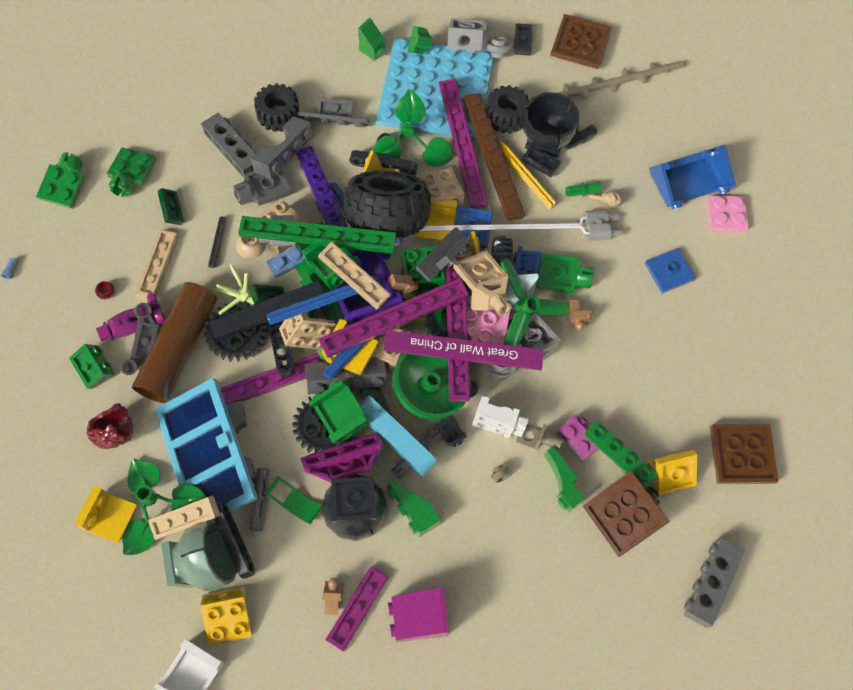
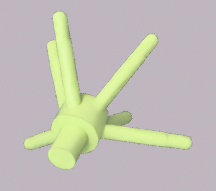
[214,264,254,315]

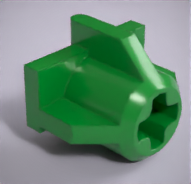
[407,26,433,55]

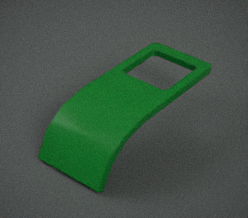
[265,476,322,524]

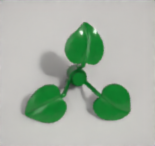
[372,89,453,166]
[122,458,206,555]

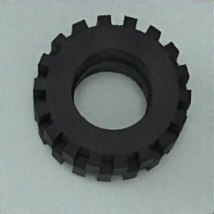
[254,83,300,132]
[486,85,530,134]

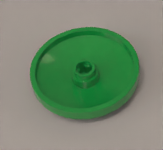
[393,353,471,420]

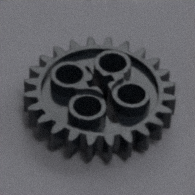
[204,302,268,362]
[292,397,353,453]

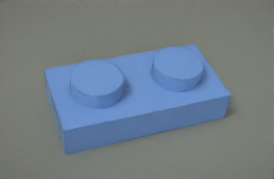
[266,246,305,279]

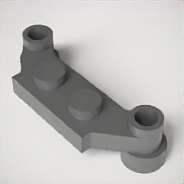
[120,302,159,375]

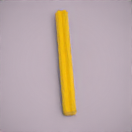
[499,141,556,209]

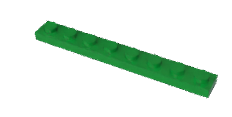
[238,216,396,254]

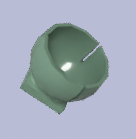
[161,519,237,591]

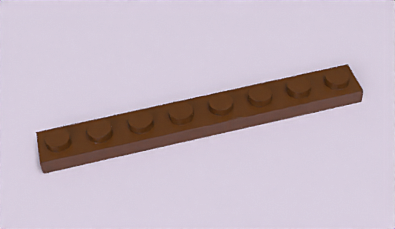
[463,93,526,221]

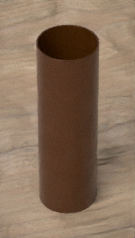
[131,282,218,403]

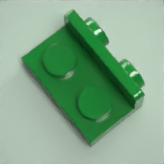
[69,344,115,389]

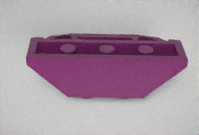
[300,432,383,483]

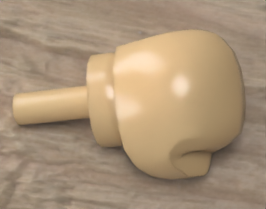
[590,191,621,208]

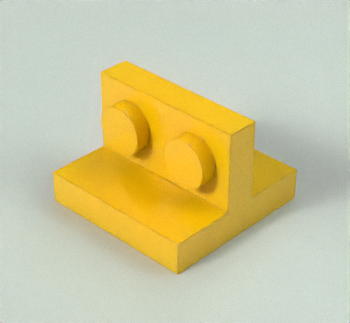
[647,450,697,495]

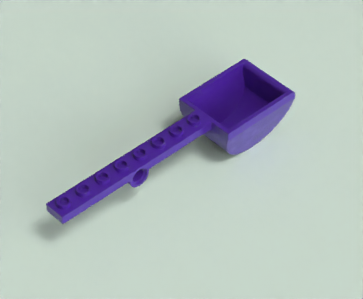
[296,146,403,325]

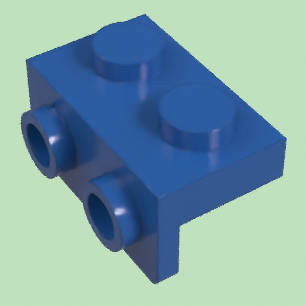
[513,245,542,288]

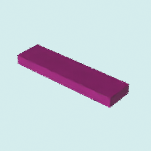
[325,566,389,652]

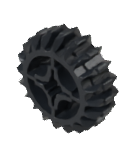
[491,236,513,269]

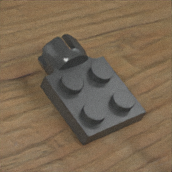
[233,170,292,206]

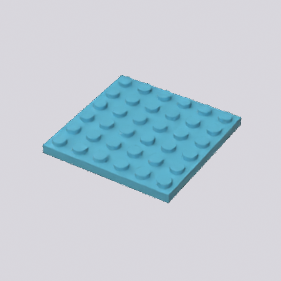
[376,38,493,141]

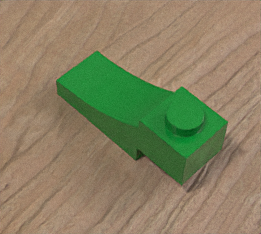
[544,446,585,513]

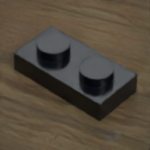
[514,23,532,56]
[521,144,561,178]

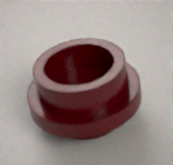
[95,281,115,300]

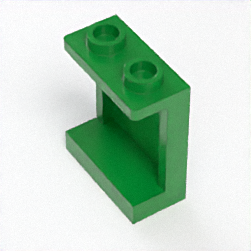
[301,244,362,290]
[309,380,372,445]

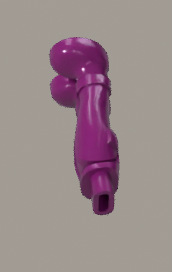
[96,292,166,341]

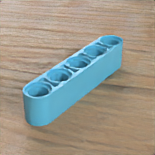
[360,395,437,477]

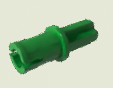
[565,182,601,197]

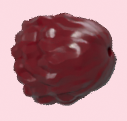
[86,403,134,449]

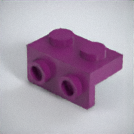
[556,415,598,461]

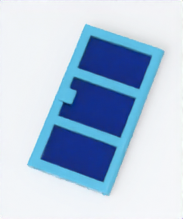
[155,378,258,520]

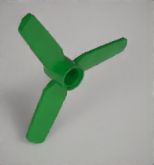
[501,258,570,347]

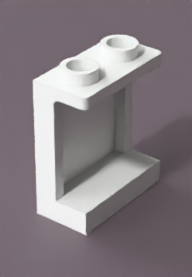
[154,639,224,690]

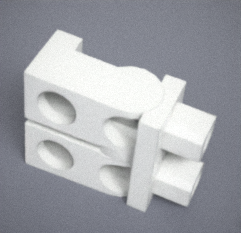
[472,396,529,438]

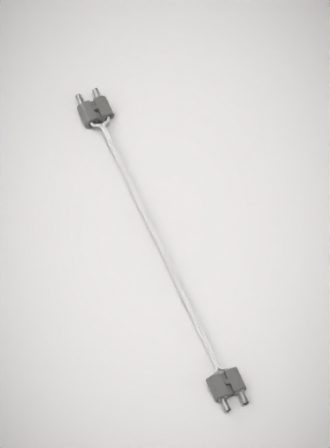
[258,211,622,246]

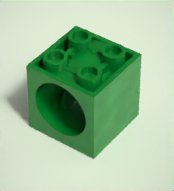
[401,246,445,300]

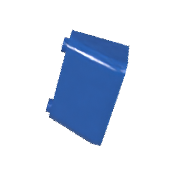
[649,145,736,209]

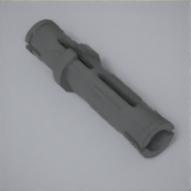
[391,428,442,479]
[249,468,270,531]

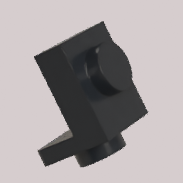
[435,415,468,447]

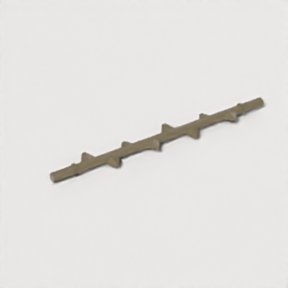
[558,61,683,99]

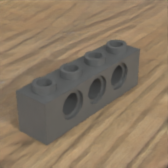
[201,112,257,177]
[684,539,745,628]

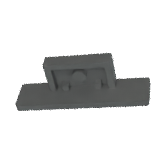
[298,97,369,127]
[416,227,470,281]

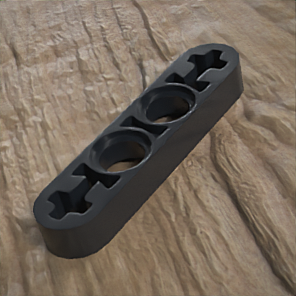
[349,150,418,176]
[267,320,295,378]
[214,501,255,579]

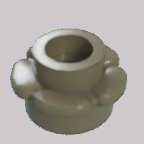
[490,465,510,483]

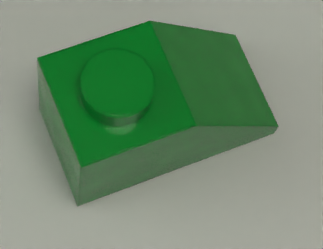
[358,18,386,61]

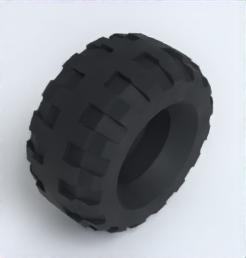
[344,170,431,238]

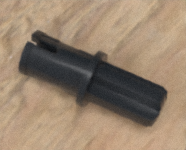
[565,124,597,149]

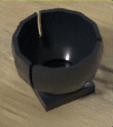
[523,92,579,158]
[321,474,388,541]

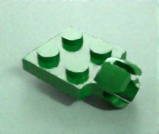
[107,147,156,197]
[36,152,85,209]
[537,253,594,294]

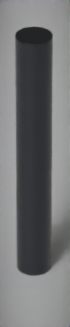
[208,216,226,268]

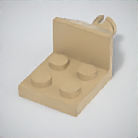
[453,251,512,316]

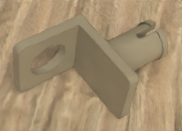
[516,424,563,450]

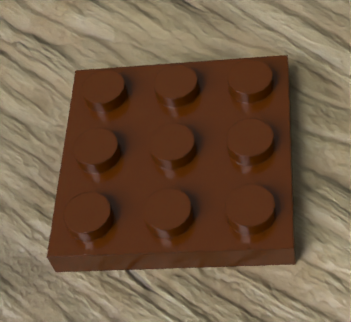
[550,14,612,69]
[710,424,779,484]
[583,470,670,557]

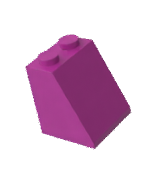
[388,587,449,642]

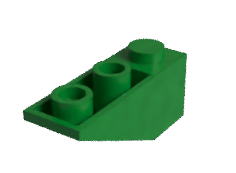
[387,479,441,537]

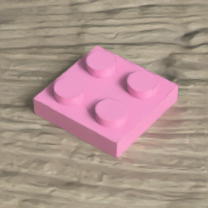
[707,196,749,231]

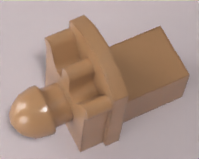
[388,273,419,299]
[568,300,594,331]
[322,578,344,615]

